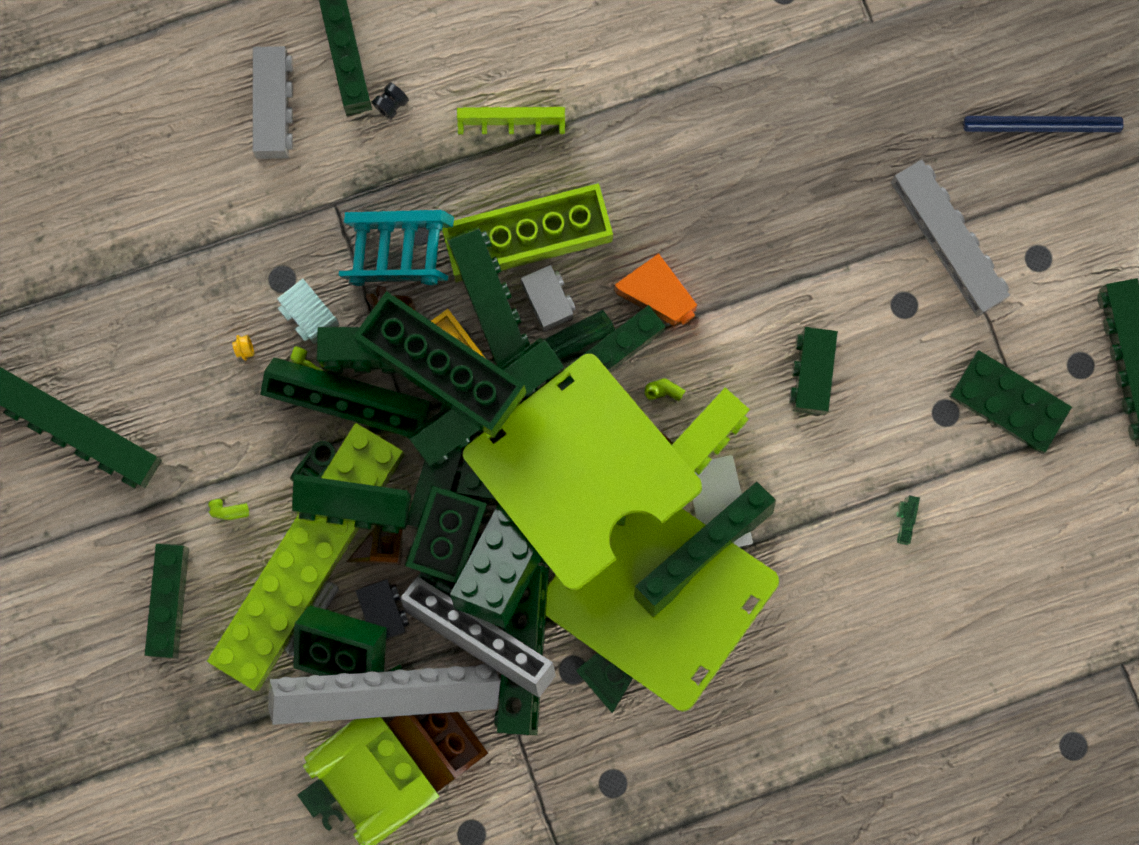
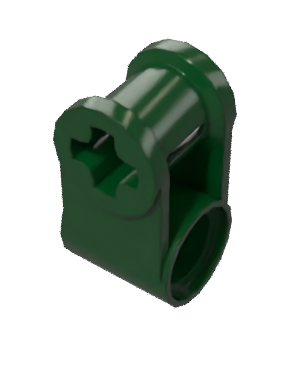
[290,441,337,481]

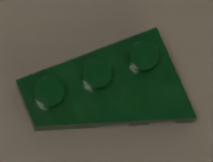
[576,653,633,713]

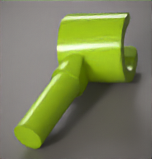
[291,346,325,372]

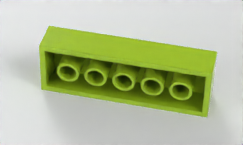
[442,183,613,283]

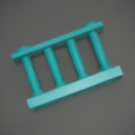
[339,210,454,286]

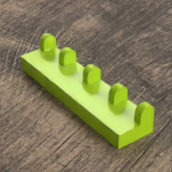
[457,107,565,135]

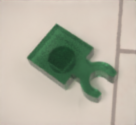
[897,495,920,545]
[297,779,345,831]

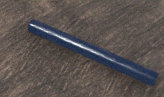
[963,116,1124,132]

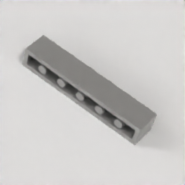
[890,160,1010,317]
[400,576,556,698]

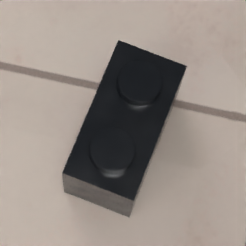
[355,579,410,641]

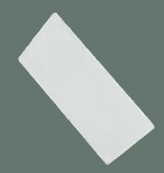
[693,455,753,547]

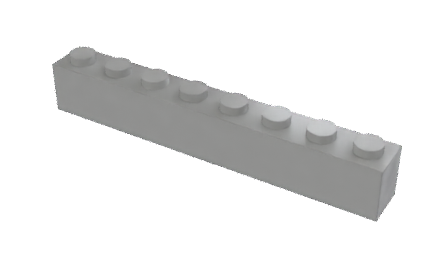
[268,664,500,725]

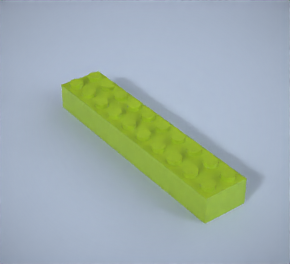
[206,423,405,691]

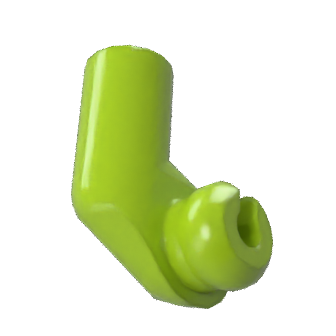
[644,378,686,402]

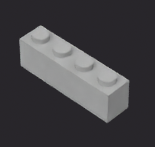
[253,46,293,159]

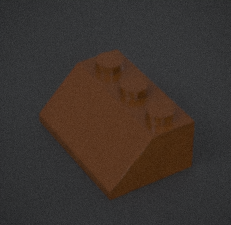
[387,712,489,792]

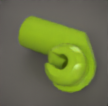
[208,499,249,520]

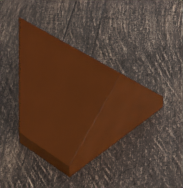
[346,525,403,566]

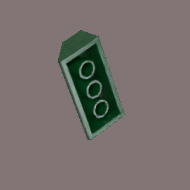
[292,474,411,534]

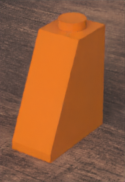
[614,253,698,326]

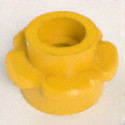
[232,335,255,361]

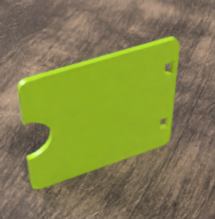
[463,354,702,591]
[546,509,779,712]

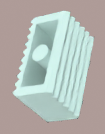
[277,278,339,344]

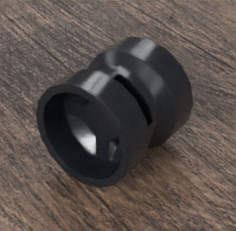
[371,82,409,120]

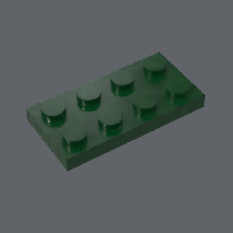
[949,350,1072,454]

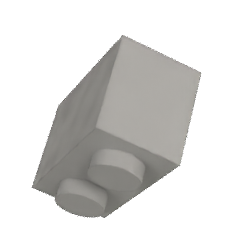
[521,265,576,332]

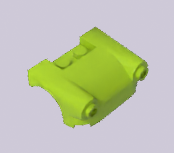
[303,717,440,845]

